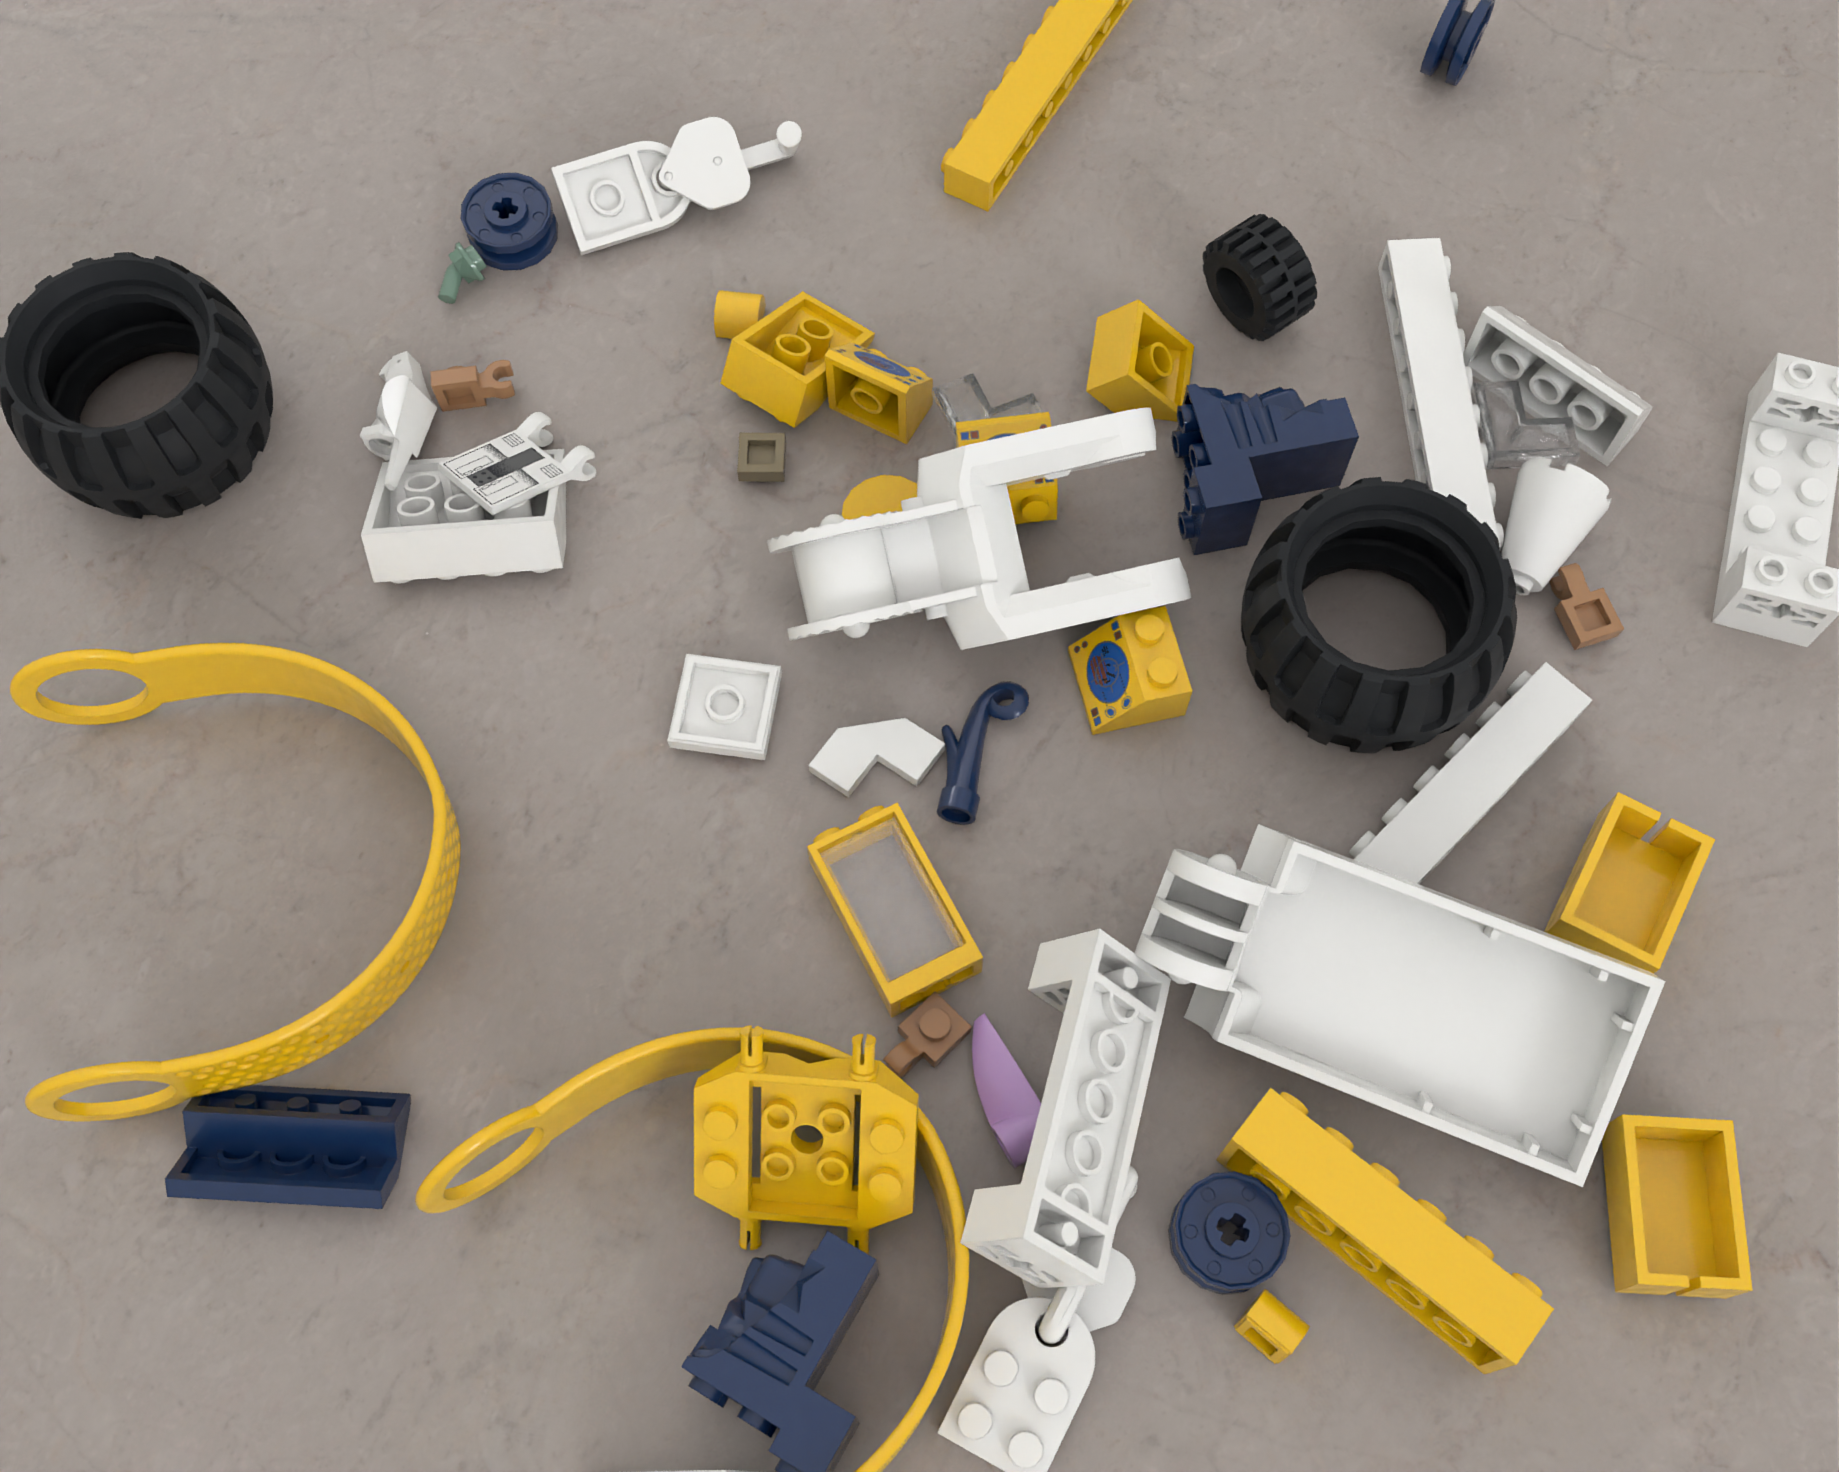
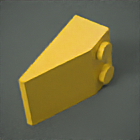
[720,291,875,428]

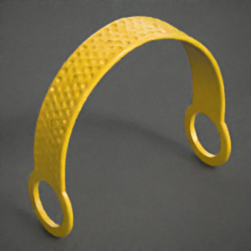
[10,643,461,1122]
[415,1027,969,1472]

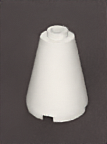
[1501,458,1612,595]

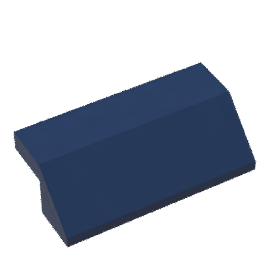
[165,1085,411,1209]

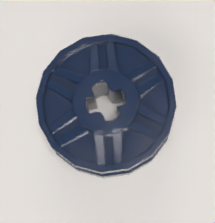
[1420,0,1495,86]
[460,172,558,271]
[1168,1171,1291,1295]

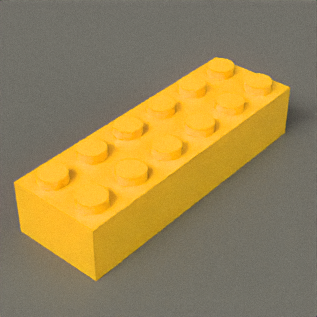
[1216,1088,1554,1375]

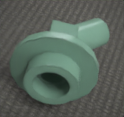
[438,242,487,304]

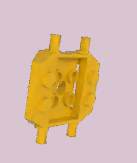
[694,1025,919,1255]

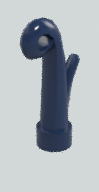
[937,681,1029,825]

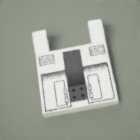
[438,412,596,516]

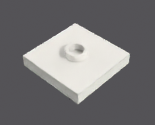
[667,654,782,760]

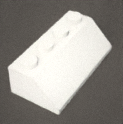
[1463,306,1653,466]

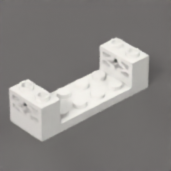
[1712,353,1839,647]
[960,929,1171,1288]

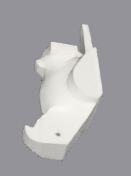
[360,351,437,490]

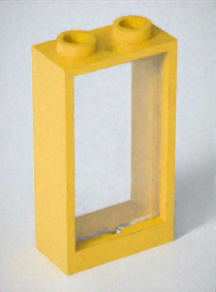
[807,803,983,1018]

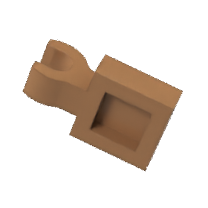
[430,360,515,412]
[1549,563,1624,650]
[883,991,972,1079]

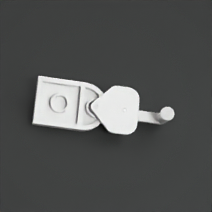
[551,117,802,255]
[937,1166,1138,1472]

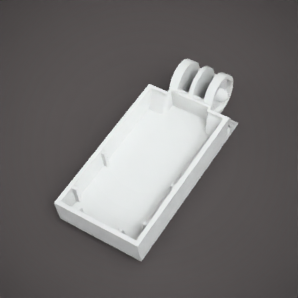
[1134,824,1666,1187]

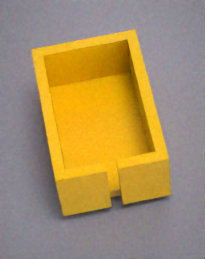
[1544,792,1715,974]
[1602,1114,1753,1299]

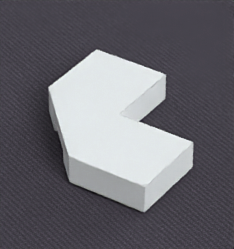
[808,718,945,798]

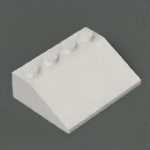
[361,449,566,584]

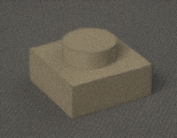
[737,432,786,482]

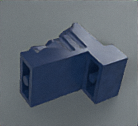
[1171,384,1359,555]
[681,1230,879,1472]

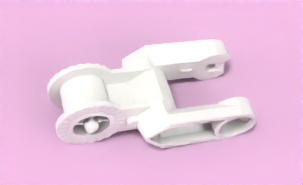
[767,408,1191,650]

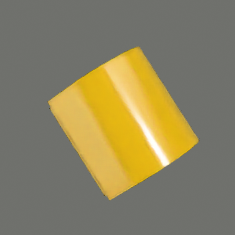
[714,290,766,339]
[1234,1288,1310,1364]

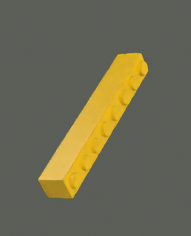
[941,0,1133,212]

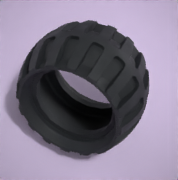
[0,252,273,519]
[1241,477,1517,754]

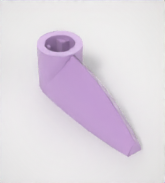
[972,1013,1041,1169]

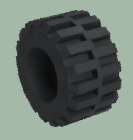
[1202,214,1317,341]

